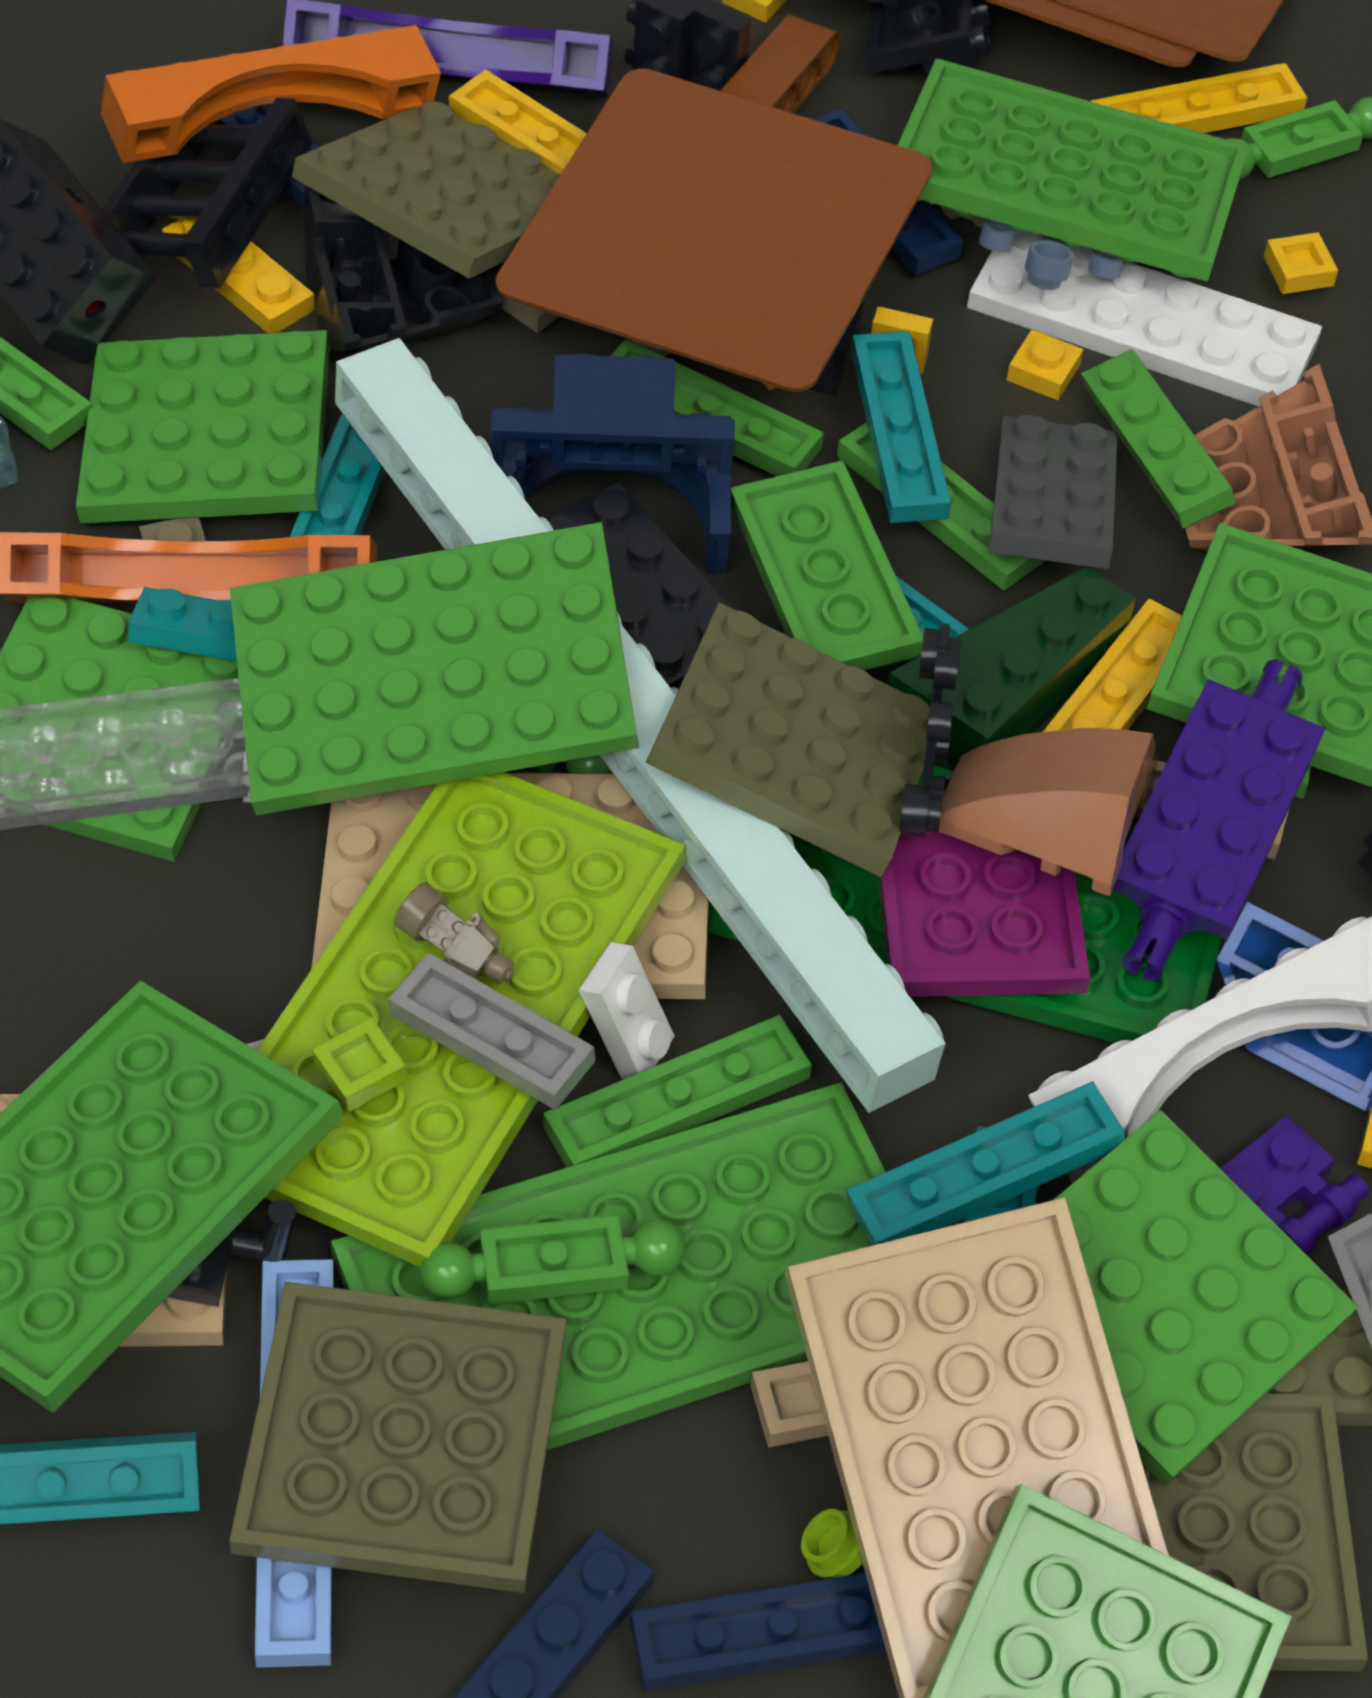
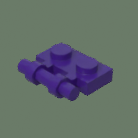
[1220,1116,1369,1255]

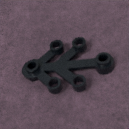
[899,623,962,837]

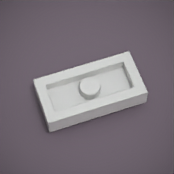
[579,942,675,1080]

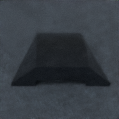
[304,185,503,352]

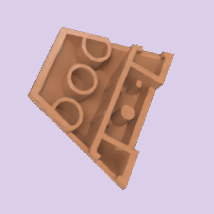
[1185,364,1372,551]
[939,728,1158,897]

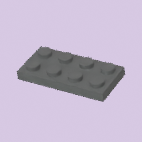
[989,415,1118,569]

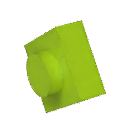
[312,1017,408,1113]

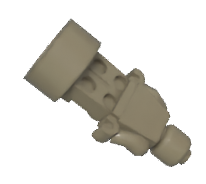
[394,882,515,984]

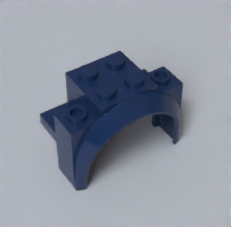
[491,353,735,574]

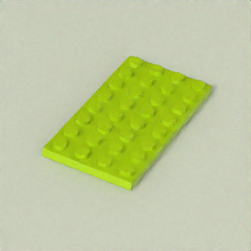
[257,772,687,1267]

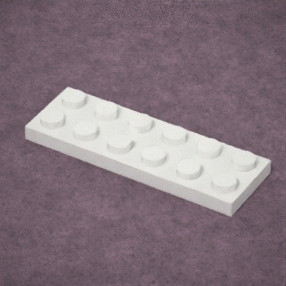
[967,233,1322,406]

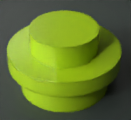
[801,1509,862,1580]

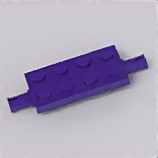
[1113,659,1326,982]

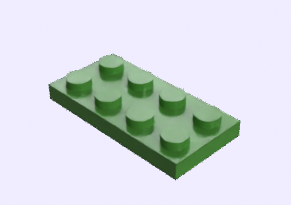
[731,460,923,671]

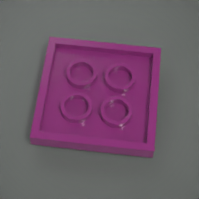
[878,831,1090,997]

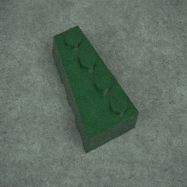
[888,566,1136,768]

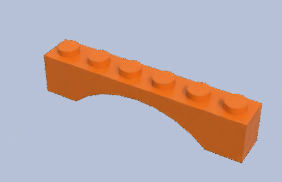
[101,25,441,164]
[0,532,378,605]

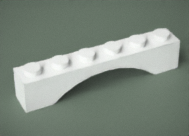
[1028,916,1372,1184]

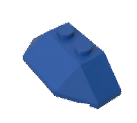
[1216,902,1372,1112]

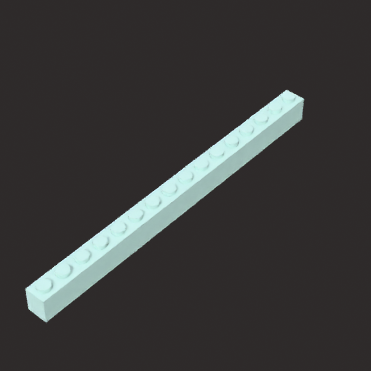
[335,338,946,1113]

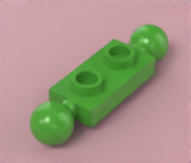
[1226,96,1372,181]
[421,1214,686,1305]

